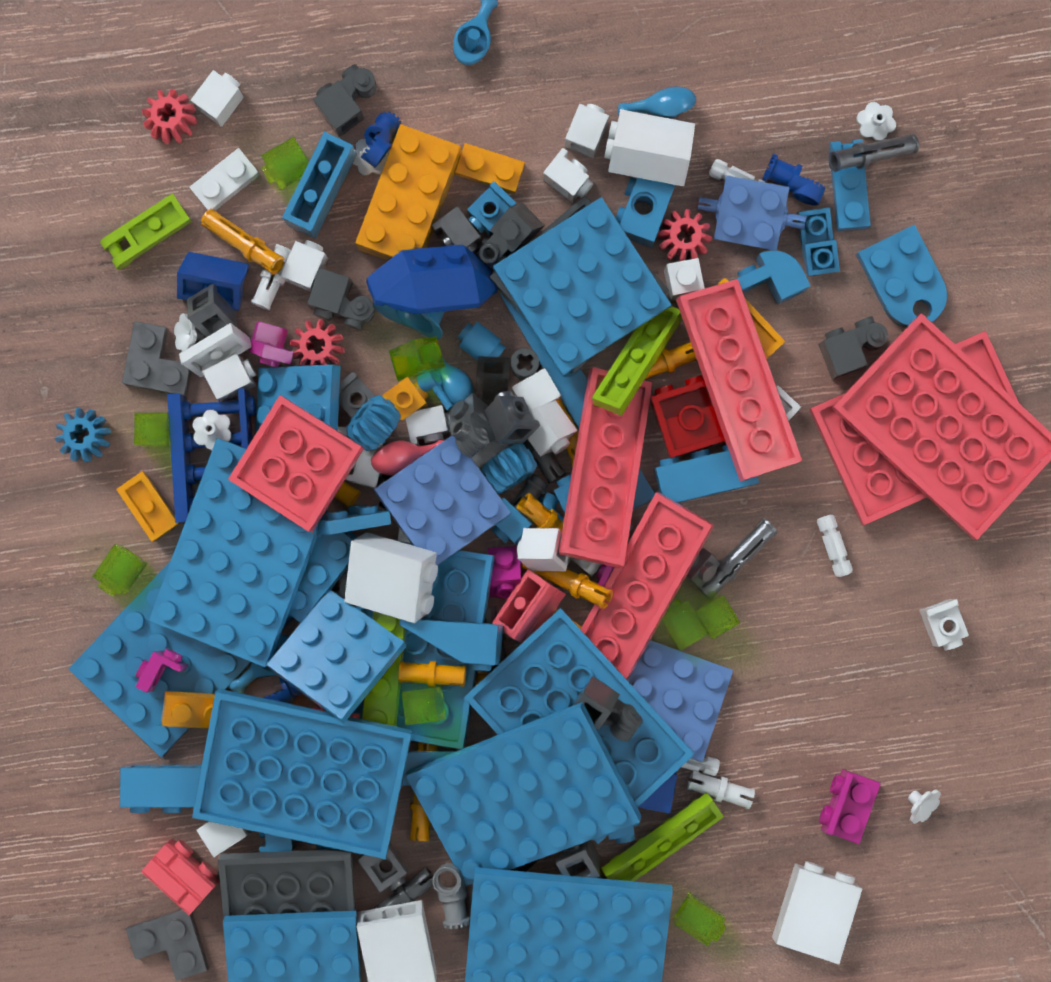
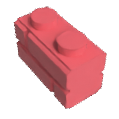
[492,569,566,643]
[141,838,220,915]

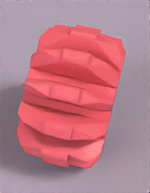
[142,89,197,145]
[657,209,712,261]
[290,319,345,366]

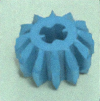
[346,395,401,451]
[54,408,111,463]
[481,443,537,494]

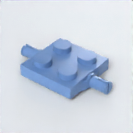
[697,175,807,251]

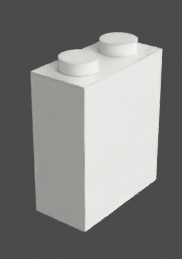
[604,109,695,186]
[344,532,438,623]
[772,861,862,964]
[356,900,437,982]

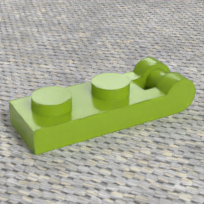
[100,193,192,270]

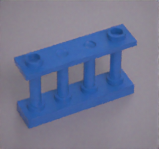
[167,388,256,524]

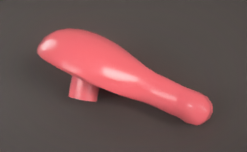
[371,440,444,476]

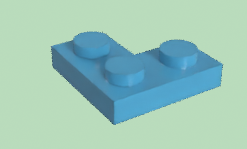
[318,504,391,535]

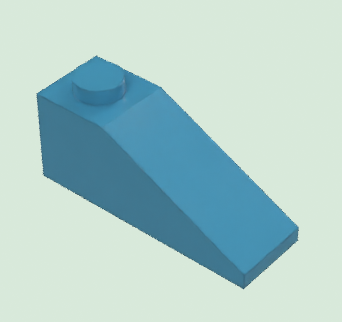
[400,619,503,671]

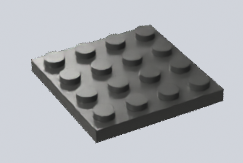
[218,849,356,920]

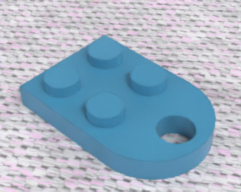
[856,225,947,328]

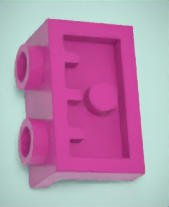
[819,769,881,844]

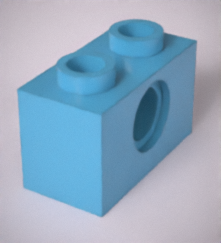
[616,177,675,248]

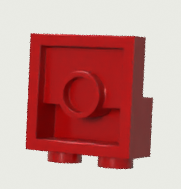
[650,375,725,458]

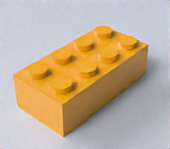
[355,124,461,261]

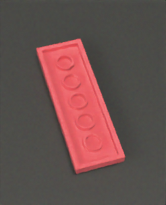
[676,279,802,482]
[558,367,653,569]
[580,492,715,681]

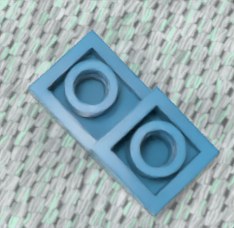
[796,207,840,276]

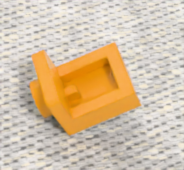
[383,377,429,421]

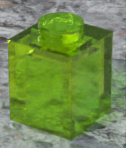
[260,137,309,190]
[389,336,445,381]
[134,413,171,448]
[92,544,148,596]
[693,595,740,640]
[661,599,708,651]
[402,686,446,725]
[672,892,726,947]

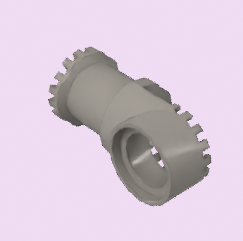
[432,862,470,929]

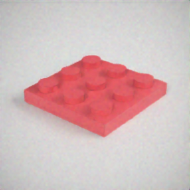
[228,395,364,532]

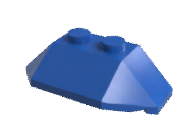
[366,245,498,314]

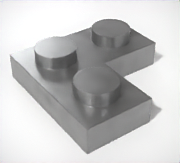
[122,321,192,397]
[126,909,209,981]

